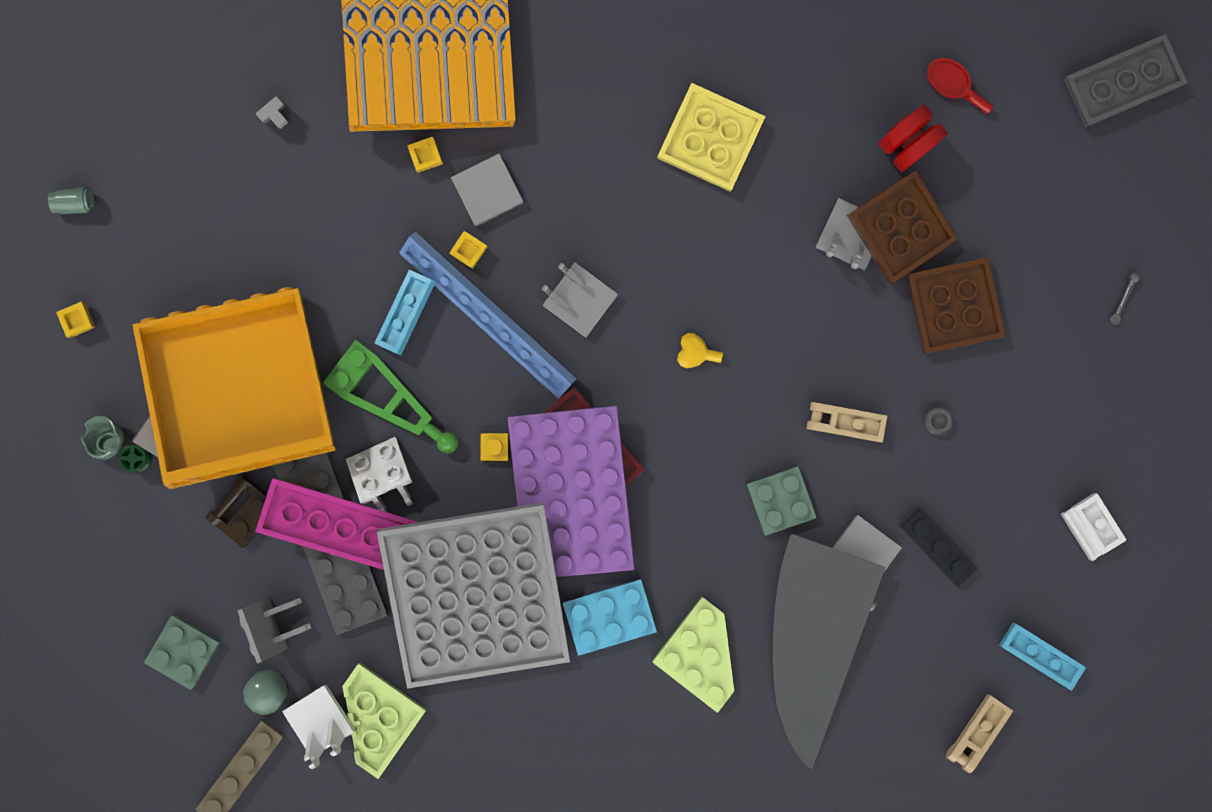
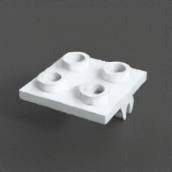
[346,437,413,512]
[282,684,356,769]

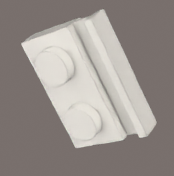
[1061,493,1126,561]

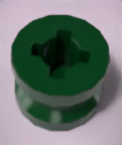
[119,445,153,472]

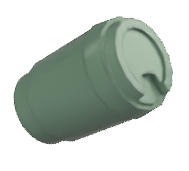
[48,187,94,215]

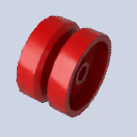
[877,104,949,173]

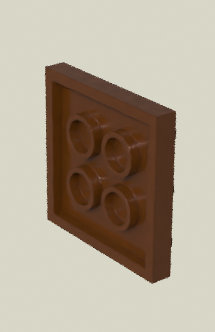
[846,170,958,284]
[906,257,1006,354]

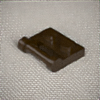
[205,475,267,548]

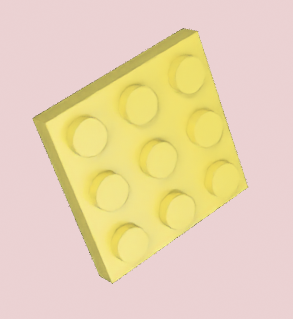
[657,83,766,192]

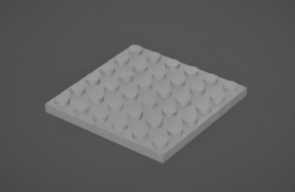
[377,502,570,689]

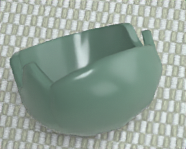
[81,416,125,460]
[243,669,288,715]

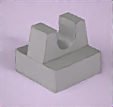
[255,96,289,129]

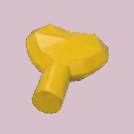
[677,333,723,368]

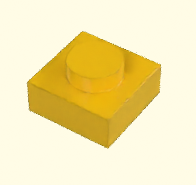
[407,137,443,173]
[449,231,487,269]
[56,302,96,338]
[481,433,509,461]

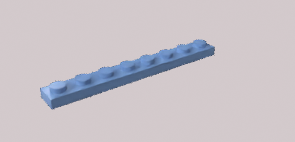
[399,232,576,399]

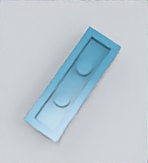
[375,270,436,356]
[999,623,1086,691]

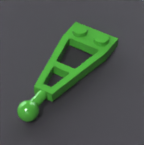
[323,340,459,454]

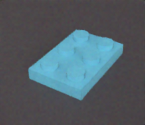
[563,579,657,656]

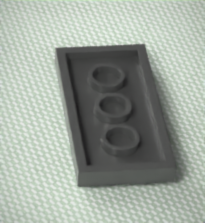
[1064,34,1188,128]

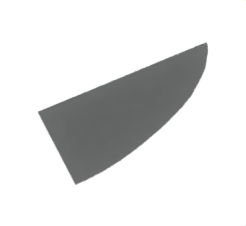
[772,534,886,770]

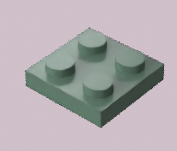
[746,466,816,536]
[144,614,221,690]

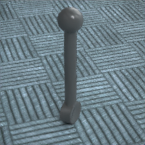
[1109,272,1140,325]

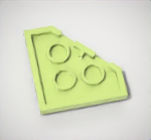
[652,597,734,713]
[342,662,427,779]

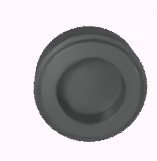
[923,408,953,435]

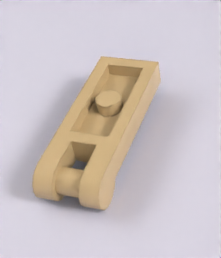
[806,402,887,443]
[945,694,1013,773]

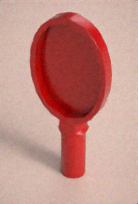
[927,58,994,115]

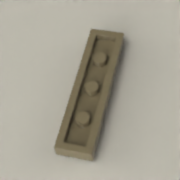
[195,719,285,812]

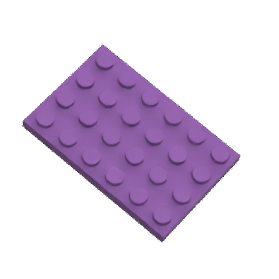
[507,405,635,577]

